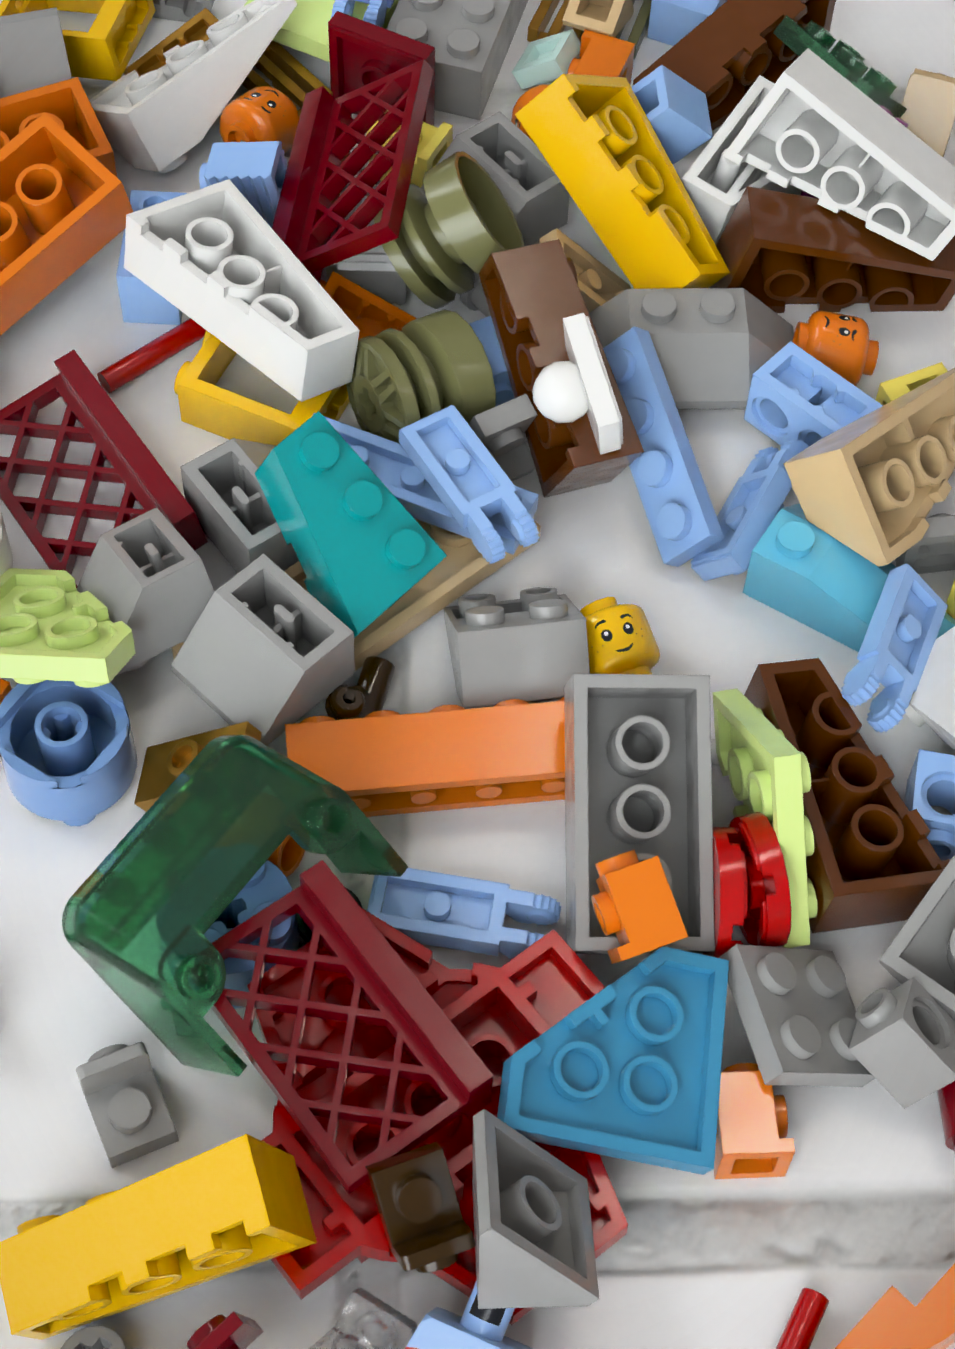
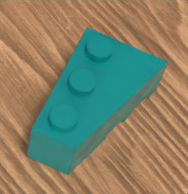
[255,411,447,638]

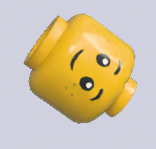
[580,597,660,674]

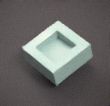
[512,29,581,89]

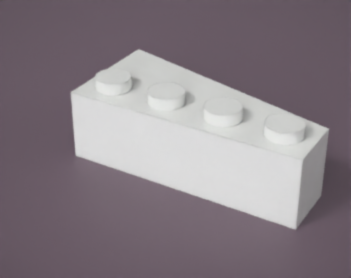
[722,48,955,261]
[124,179,360,402]

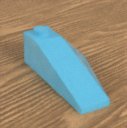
[743,503,955,652]

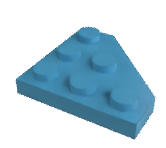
[497,946,729,1175]

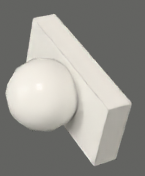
[532,313,623,455]

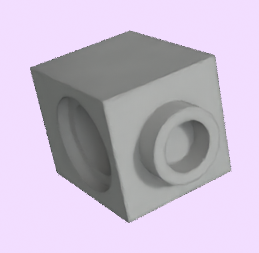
[848,977,955,1109]

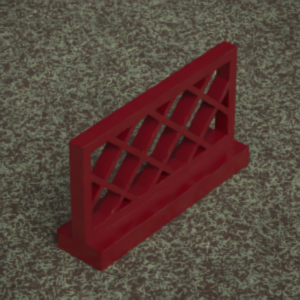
[272,59,434,284]
[0,350,208,589]
[182,860,494,1194]

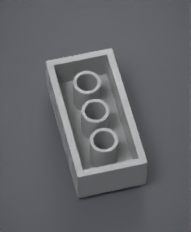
[387,0,528,120]
[564,674,715,954]

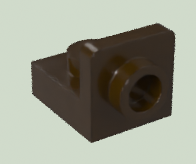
[365,1142,476,1273]

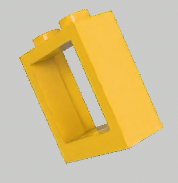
[0,0,156,81]
[174,331,350,446]

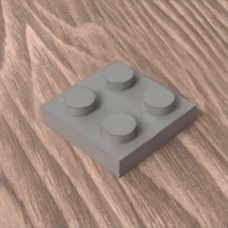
[719,944,875,1087]

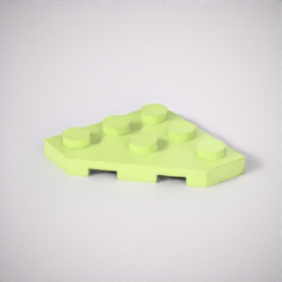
[0,568,136,688]
[712,688,818,948]

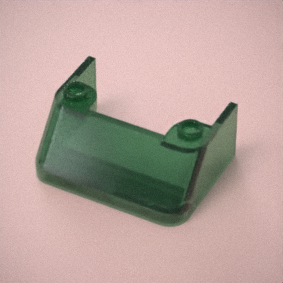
[62,735,408,1077]

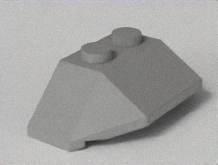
[589,288,794,409]

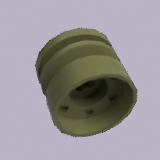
[374,151,524,309]
[346,309,496,444]

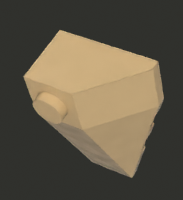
[783,368,955,567]

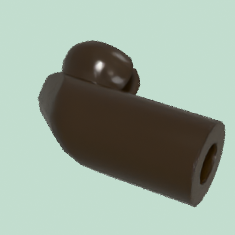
[325,656,395,720]

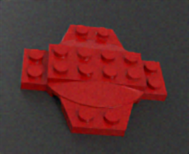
[247,908,628,1325]

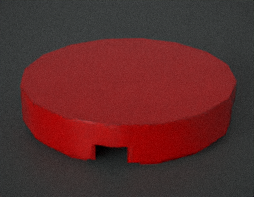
[728,812,791,947]
[702,827,748,958]

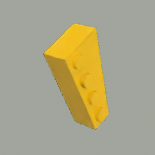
[515,74,730,289]
[0,1134,317,1340]

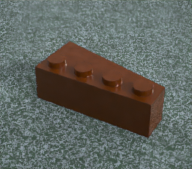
[633,0,836,130]
[710,186,955,313]
[478,239,644,498]
[744,658,950,933]

